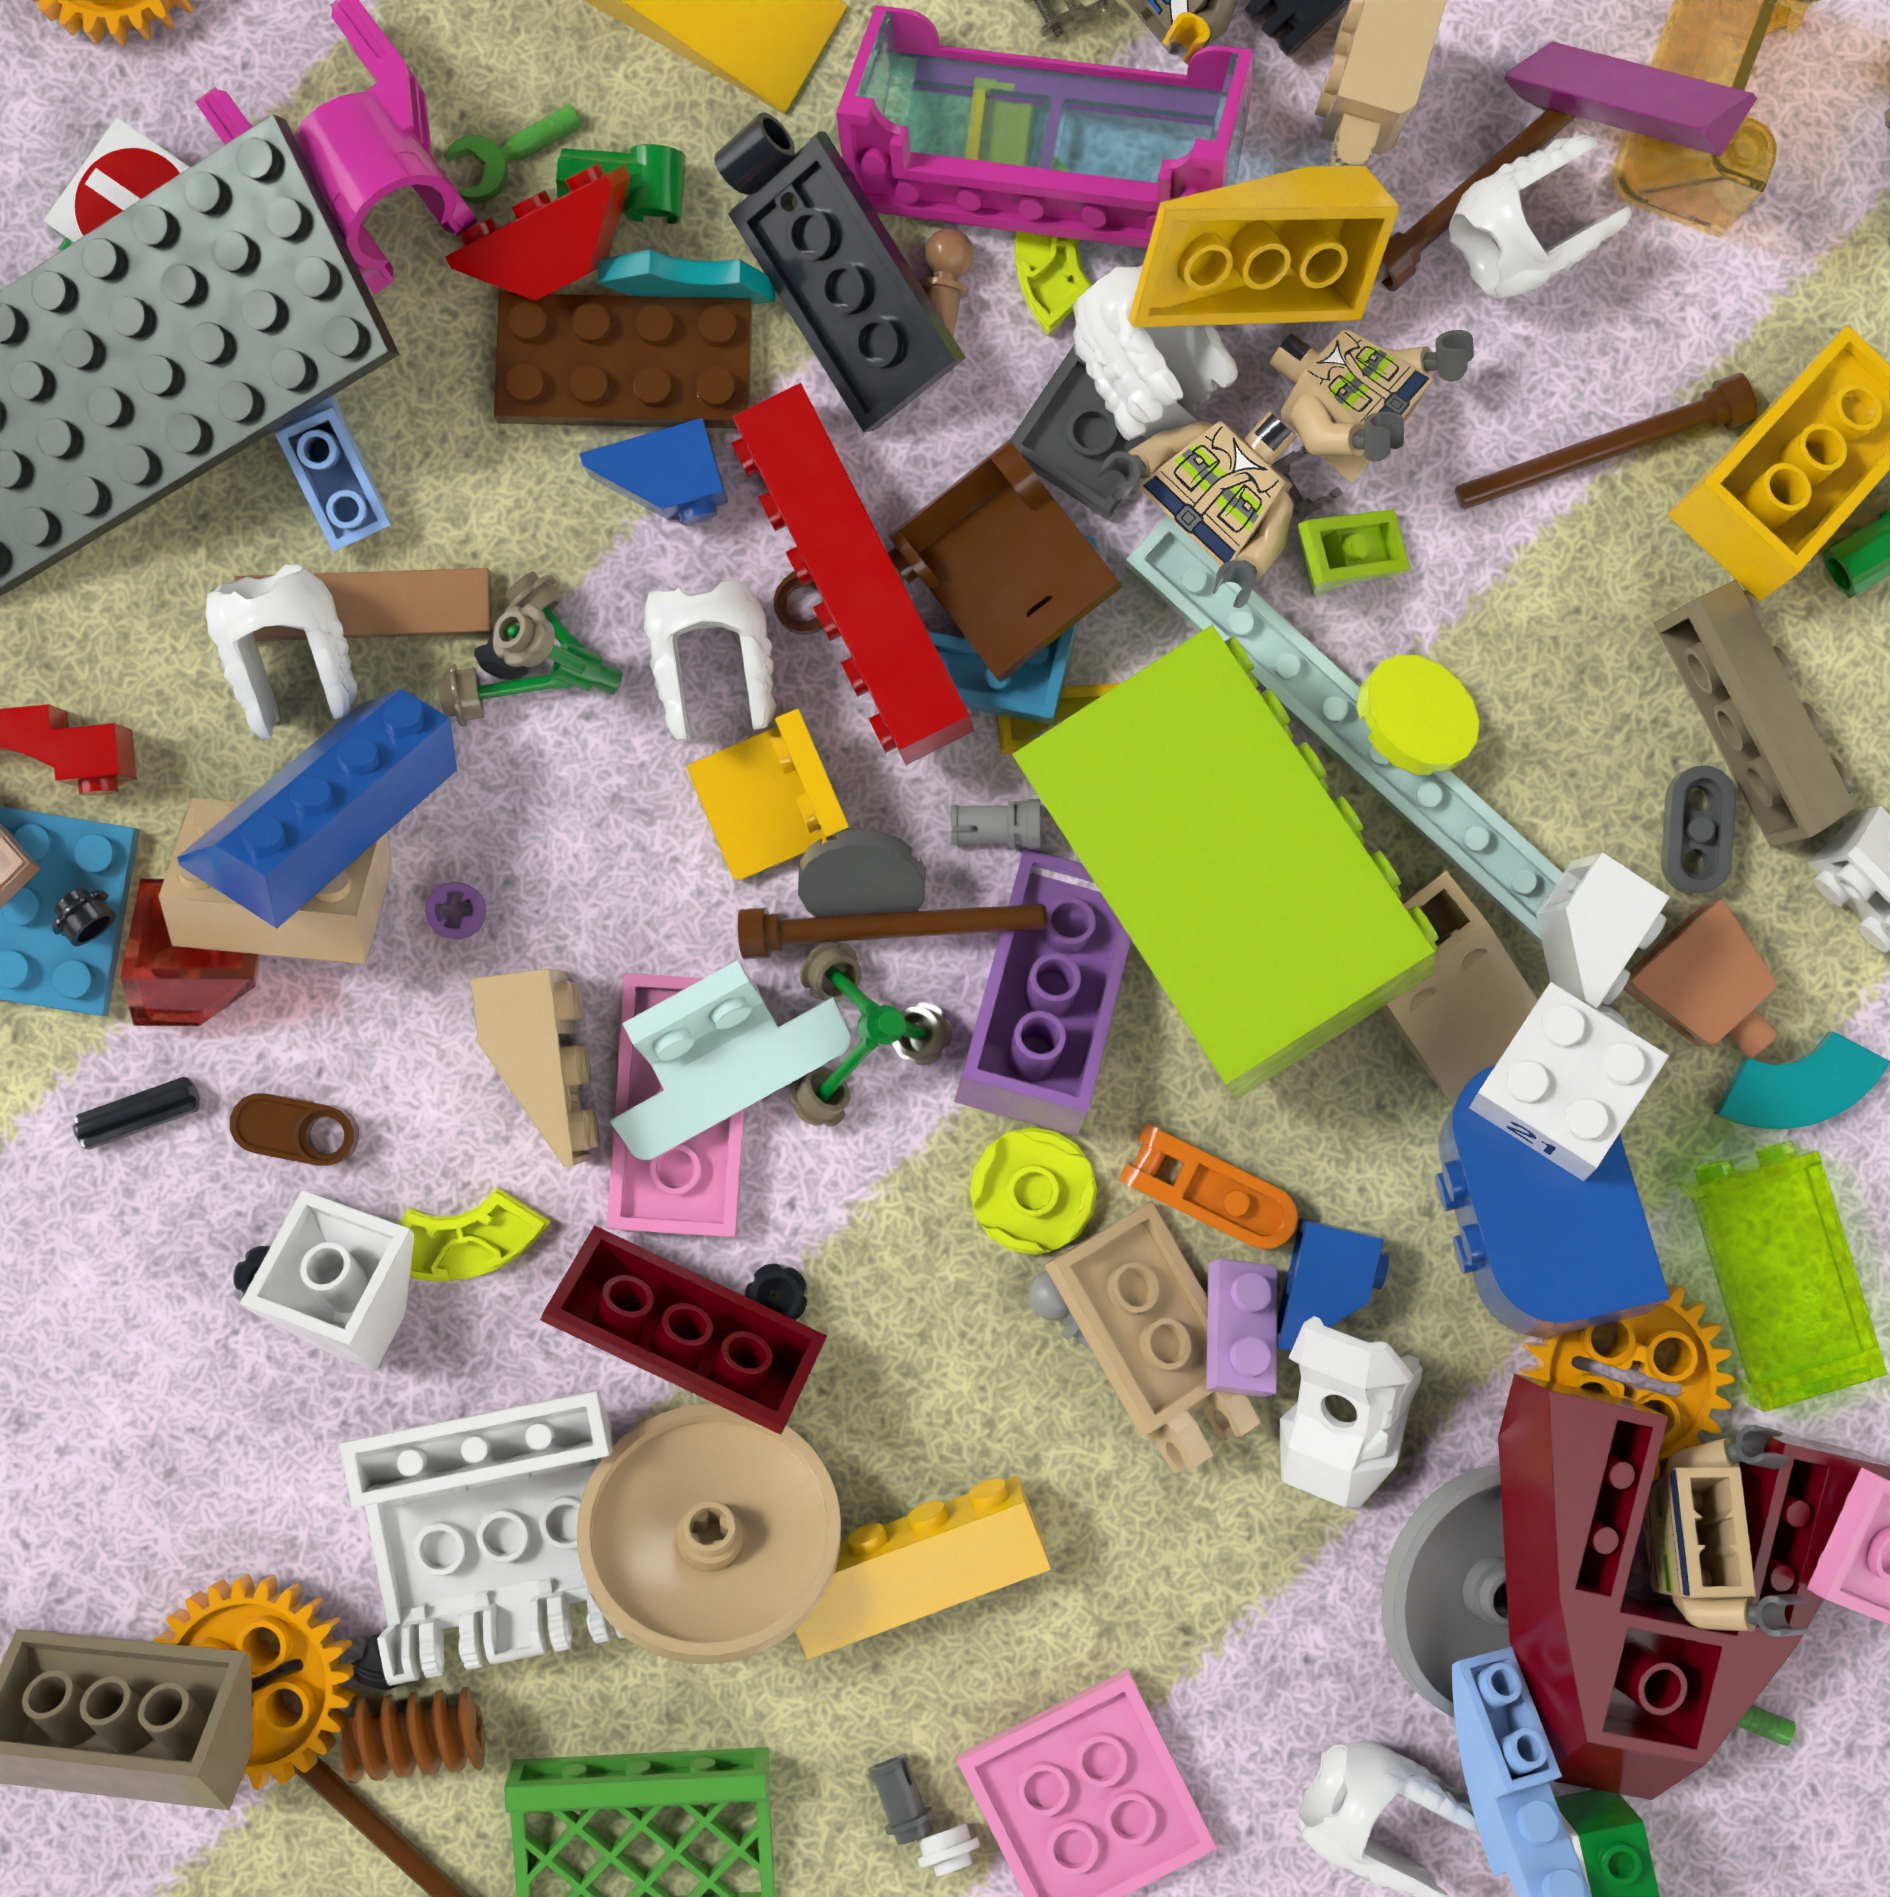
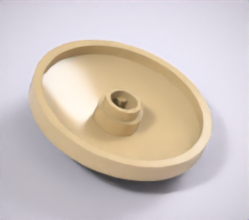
[577,1403,841,1664]

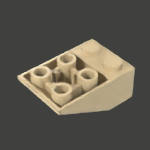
[1378,870,1538,1106]
[470,968,599,1167]

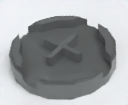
[798,829,926,917]

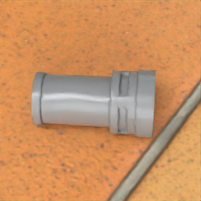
[951,799,1041,850]

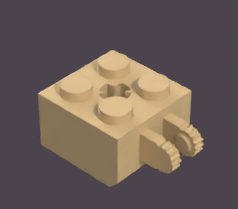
[1314,0,1447,166]

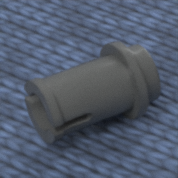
[868,1754,934,1845]

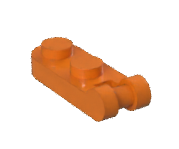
[1118,1123,1298,1250]

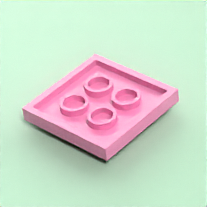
[957,1668,1217,1897]

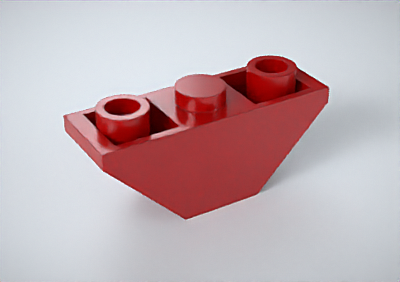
[445,163,631,301]

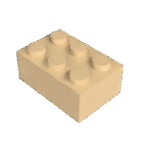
[159,798,392,964]

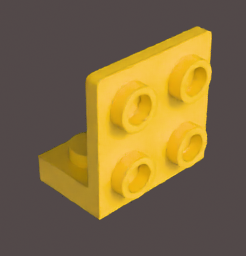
[687,708,850,881]

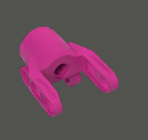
[195,0,478,295]

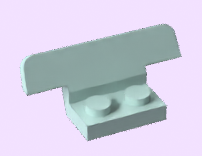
[609,960,850,1160]

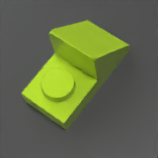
[1298,509,1411,597]

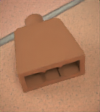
[1623,899,1778,1058]

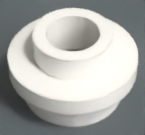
[917,1823,981,1877]

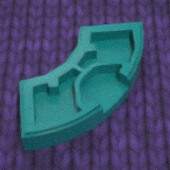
[597,249,775,304]
[1714,1032,1890,1129]

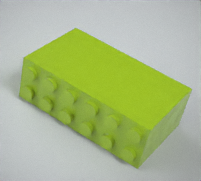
[1012,624,1439,1101]

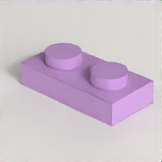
[1206,1258,1277,1397]

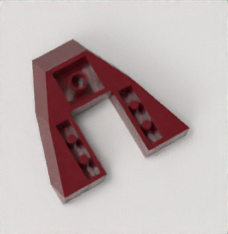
[1498,1373,1890,1800]

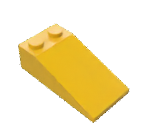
[584,0,848,115]
[1128,166,1400,328]
[1667,325,1890,602]

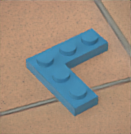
[927,536,1096,726]

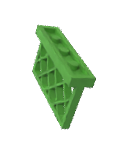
[504,1747,776,1897]

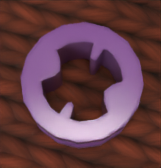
[425,881,487,940]

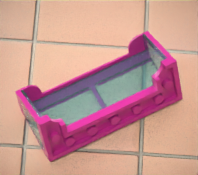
[836,5,1253,249]

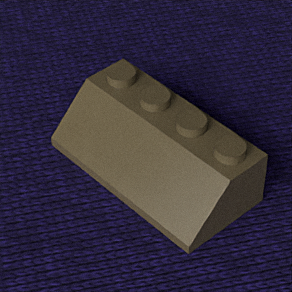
[1653,579,1856,847]
[0,1629,253,1811]

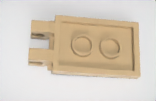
[1044,1201,1261,1473]

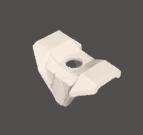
[1280,1316,1423,1508]

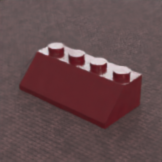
[540,1225,827,1435]

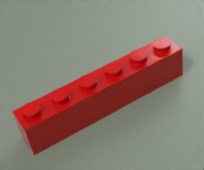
[731,383,975,765]

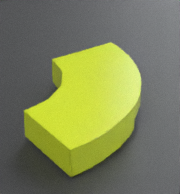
[1015,157,1092,336]
[398,1187,552,1282]

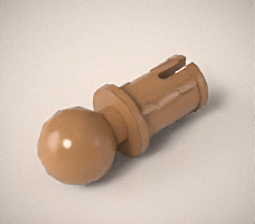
[919,228,974,337]

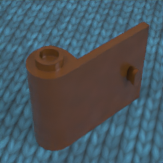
[888,440,1123,683]

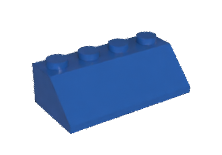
[177,689,457,928]

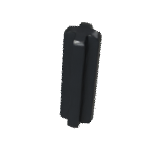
[72,1077,200,1150]

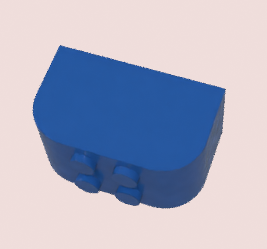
[1435,1064,1670,1337]

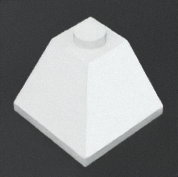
[240,1190,414,1371]

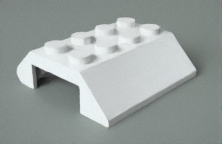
[339,1390,625,1686]

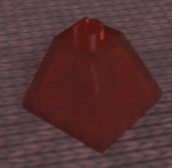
[120,879,261,1026]

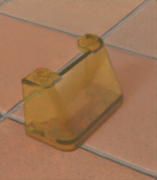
[1611,0,1822,238]

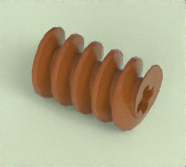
[341,1686,485,1784]

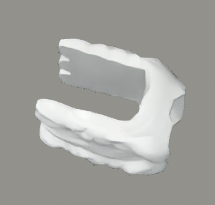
[1449,134,1632,301]
[1072,265,1238,441]
[205,563,357,739]
[644,580,777,741]
[1297,1741,1479,1897]

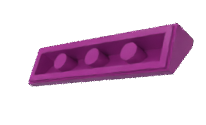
[1504,41,1757,157]

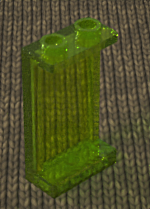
[1679,1140,1888,1412]

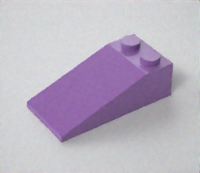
[954,848,1131,1136]

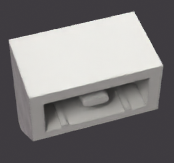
[1807,805,1890,953]
[1536,852,1670,1009]

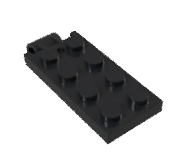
[714,112,966,432]

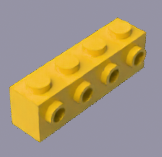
[795,1475,1051,1660]

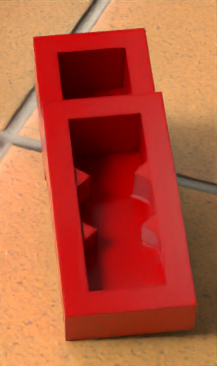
[0,704,137,796]

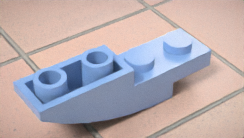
[274,394,392,552]
[1452,1647,1592,1897]

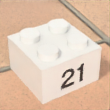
[1469,982,1669,1181]

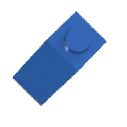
[579,418,728,525]
[1277,1218,1389,1351]

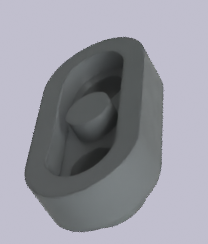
[1661,766,1736,894]

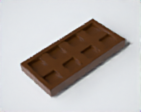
[494,293,753,429]

